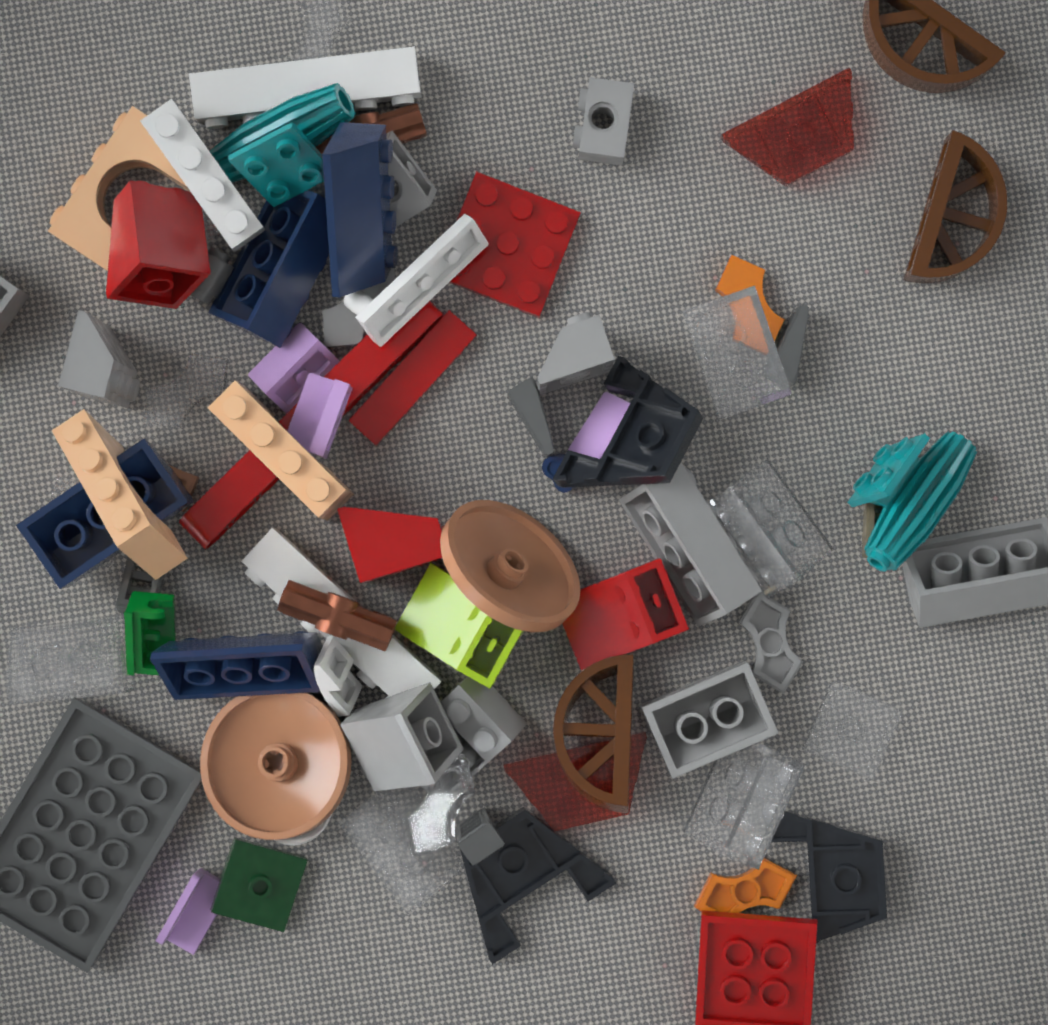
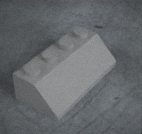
[619,463,762,627]
[902,517,1048,628]

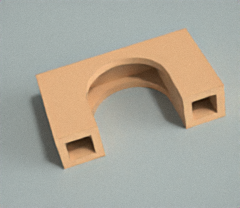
[48,106,190,271]
[208,380,354,521]
[52,409,188,580]

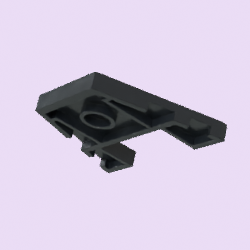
[553,356,703,488]
[460,806,616,965]
[765,806,887,944]

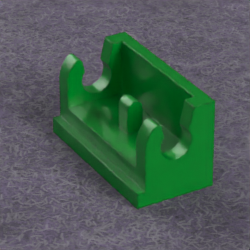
[124,591,176,676]

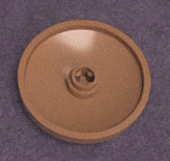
[440,500,580,632]
[200,693,352,840]

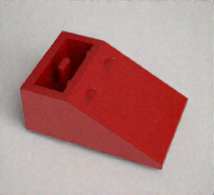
[562,558,689,670]

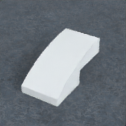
[314,636,363,717]

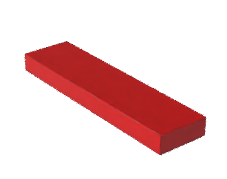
[348,310,477,447]

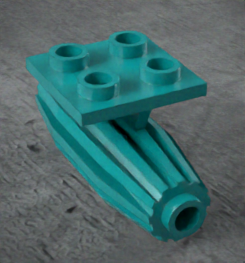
[210,83,355,207]
[847,431,977,572]

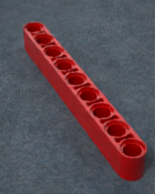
[179,301,444,550]

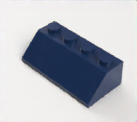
[322,122,398,297]
[208,190,329,348]
[16,438,195,589]
[150,631,323,700]

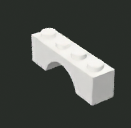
[140,99,265,251]

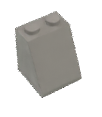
[340,682,464,791]

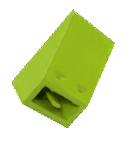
[395,563,523,689]

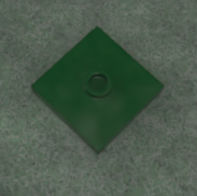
[210,837,308,932]

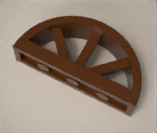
[863,0,1006,93]
[903,130,1007,283]
[553,654,634,813]

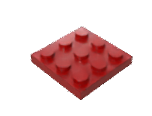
[449,171,581,318]
[695,910,817,1025]

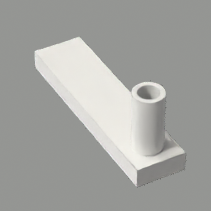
[344,214,489,347]

